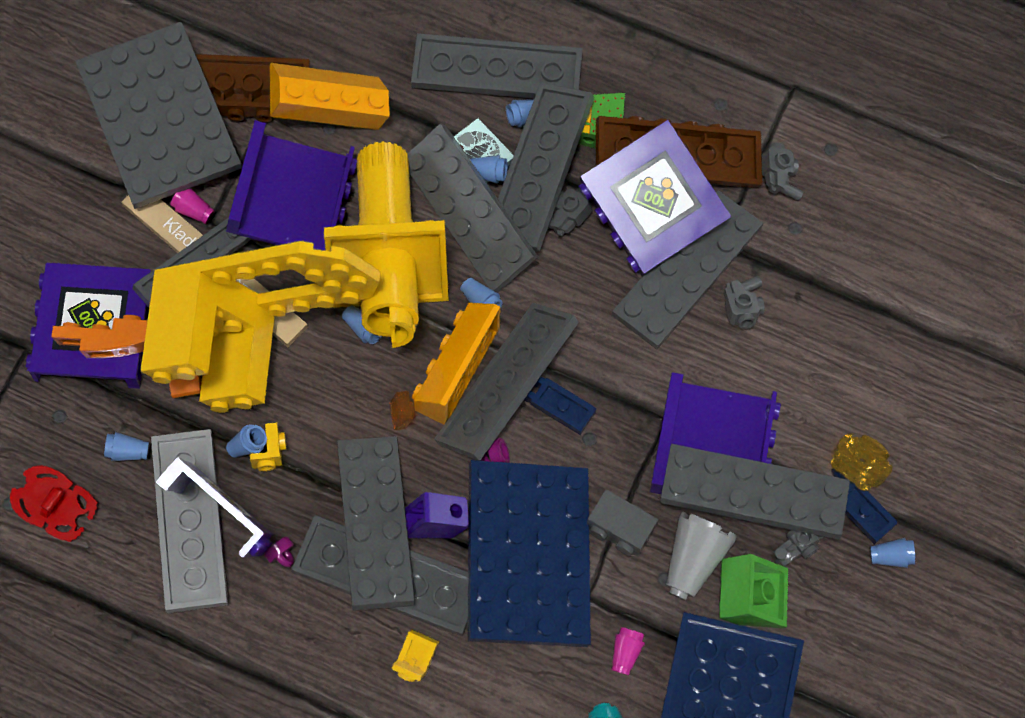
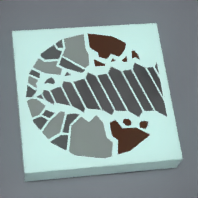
[454,118,514,183]

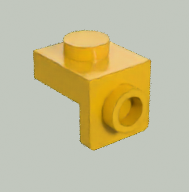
[250,423,287,471]
[391,629,439,682]

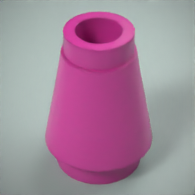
[170,188,215,224]
[611,627,645,675]

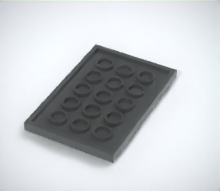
[75,22,242,209]

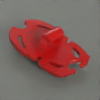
[10,465,98,542]

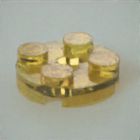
[831,433,892,491]

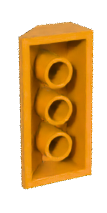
[270,63,389,130]
[412,303,500,425]

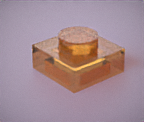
[389,391,415,430]

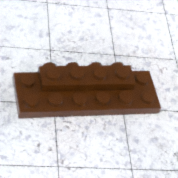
[195,54,310,123]
[596,116,762,188]

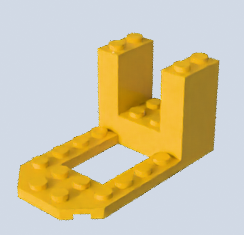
[140,241,380,413]

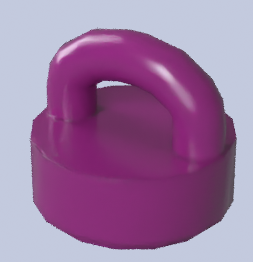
[481,437,510,463]
[264,536,294,567]

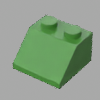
[719,554,788,628]

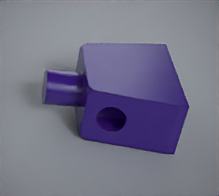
[404,492,469,538]

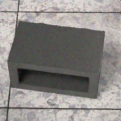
[587,489,658,557]

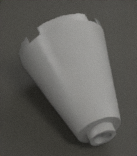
[666,511,737,600]

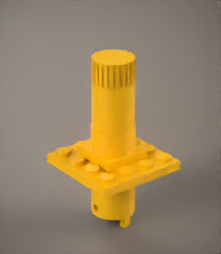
[324,142,449,348]

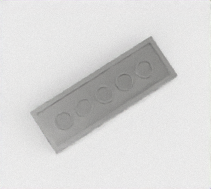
[151,429,228,613]

